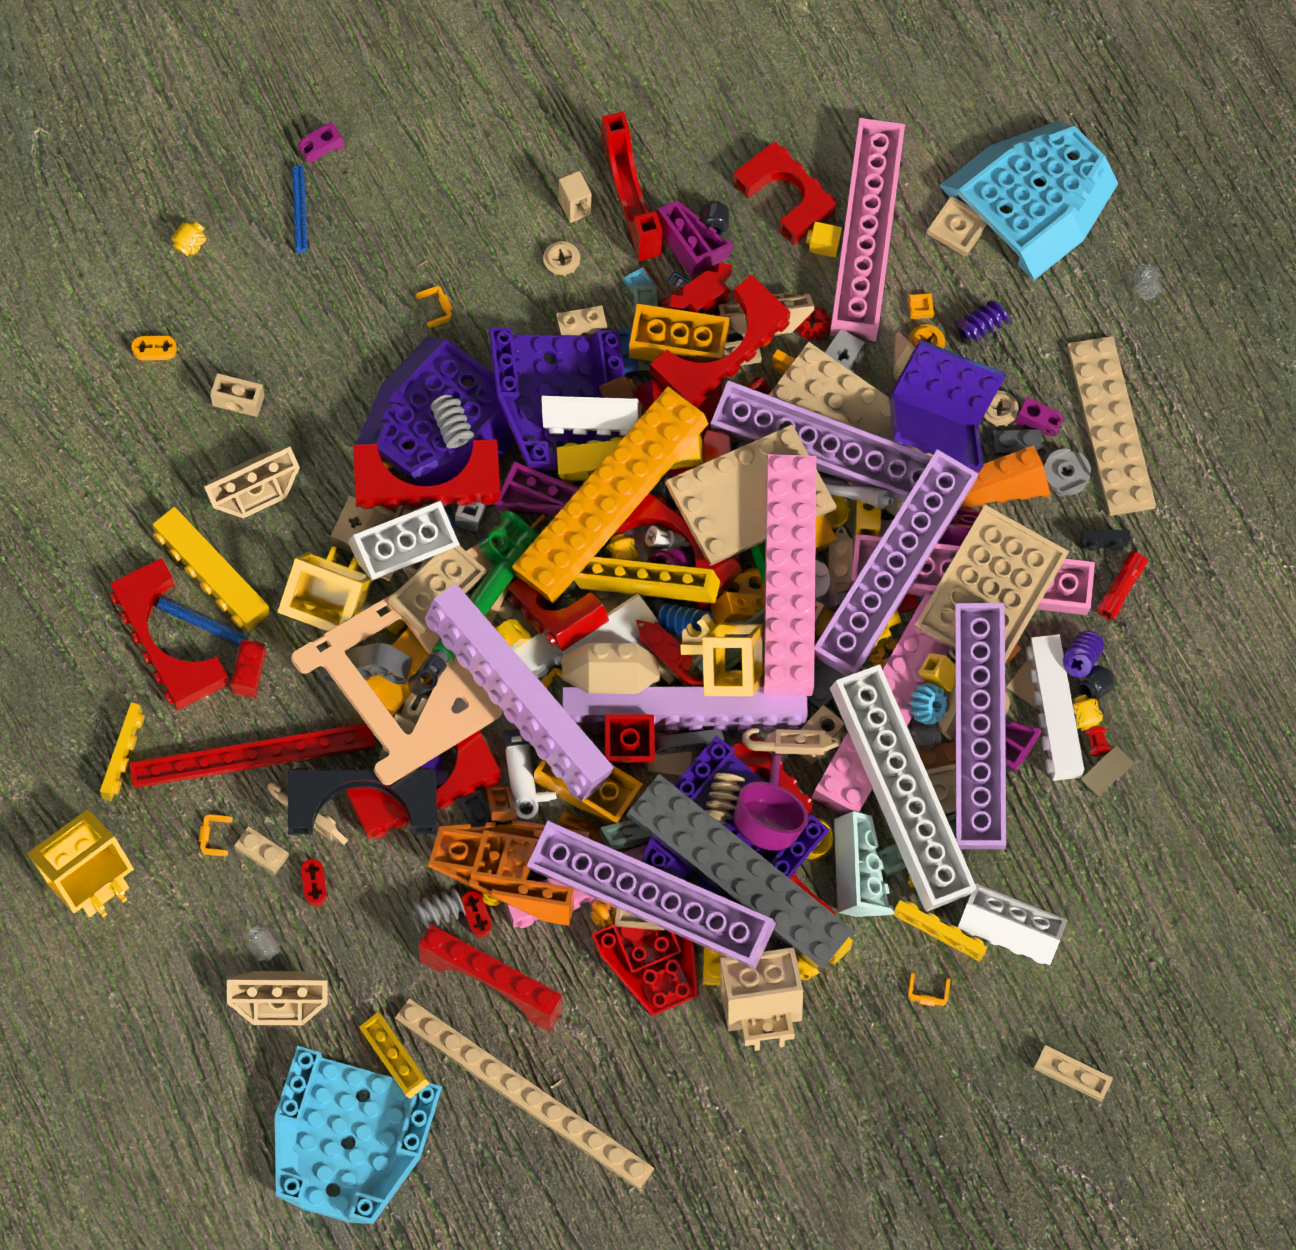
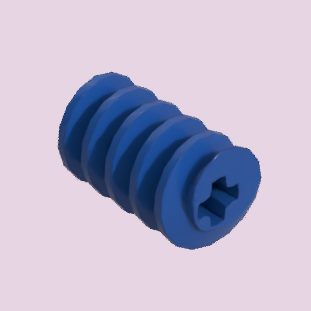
[658,603,714,637]

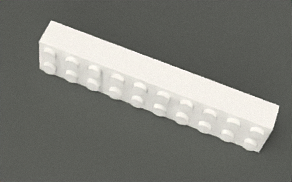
[830,664,977,912]

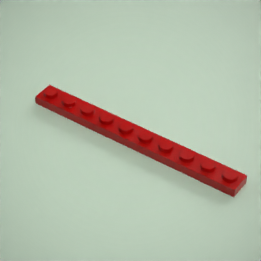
[130,723,375,789]

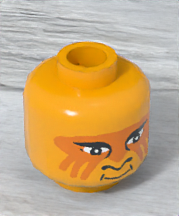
[590,899,617,927]

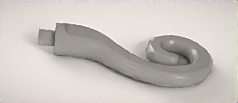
[819,473,894,509]

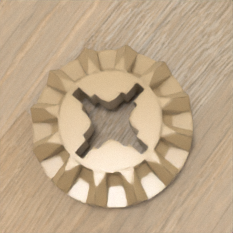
[543,241,580,276]
[984,391,1019,427]

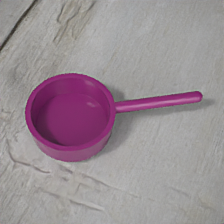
[733,751,809,850]

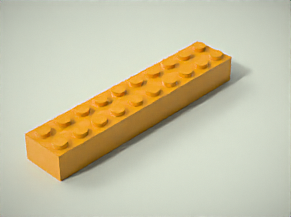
[512,387,708,604]

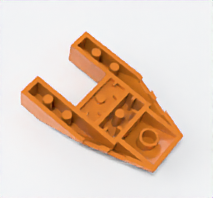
[428,820,589,926]

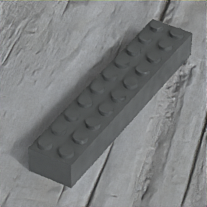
[627,774,854,972]

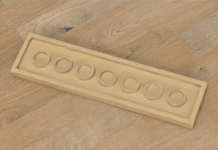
[1067,336,1156,516]

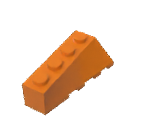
[960,445,1050,508]

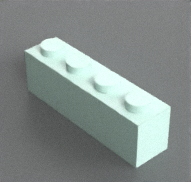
[834,812,894,917]

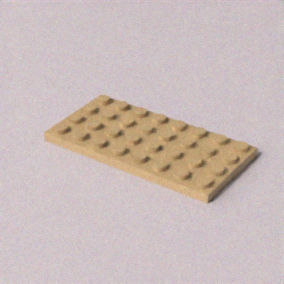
[769,342,933,517]

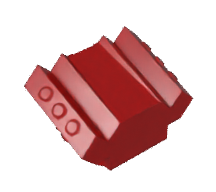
[658,262,733,316]

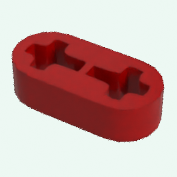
[301,859,327,907]
[461,891,492,938]

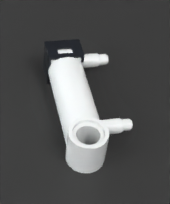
[503,729,557,823]

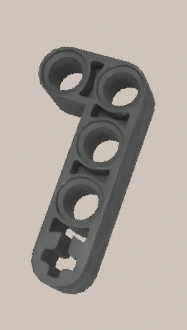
[320,643,412,684]

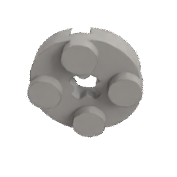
[1044,448,1091,496]

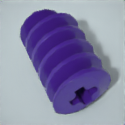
[956,300,1010,346]
[1063,631,1104,678]

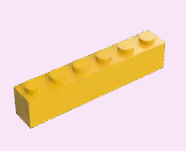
[557,434,703,482]
[153,507,270,632]
[574,557,720,603]

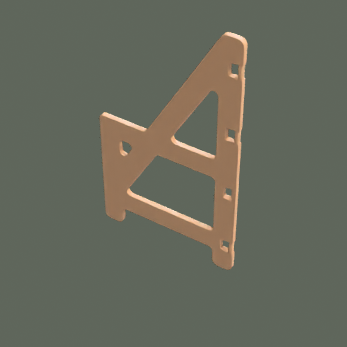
[291,541,516,785]

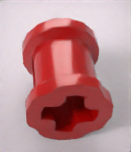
[1085,726,1111,757]

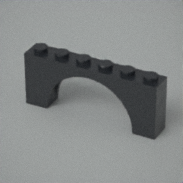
[288,767,437,835]

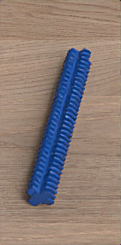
[292,165,308,254]
[158,597,248,646]

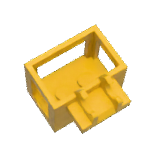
[278,546,373,631]
[681,614,764,696]
[27,809,134,918]

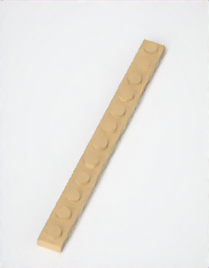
[395,998,654,1191]

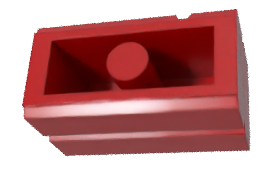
[231,640,267,698]

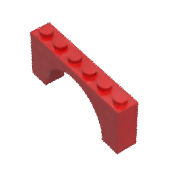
[601,111,663,262]
[649,274,791,408]
[353,440,500,509]
[610,492,742,612]
[109,558,229,711]
[344,730,501,840]
[419,924,562,1032]

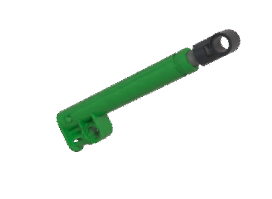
[408,511,538,695]

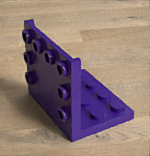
[889,340,1005,472]

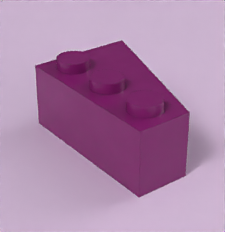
[657,200,734,276]
[495,462,579,516]
[953,721,1042,775]

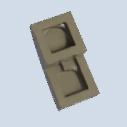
[1081,746,1134,797]

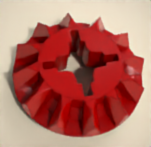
[795,304,831,340]

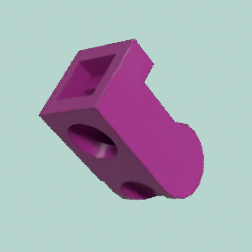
[297,121,345,163]
[1014,397,1063,436]

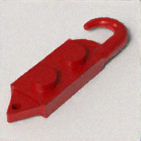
[636,619,704,687]

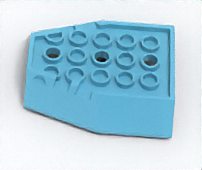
[940,122,1118,281]
[275,1046,442,1224]

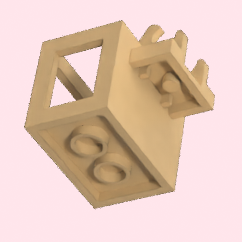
[720,947,803,1051]

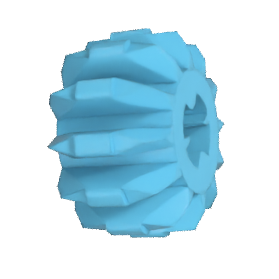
[909,683,949,725]

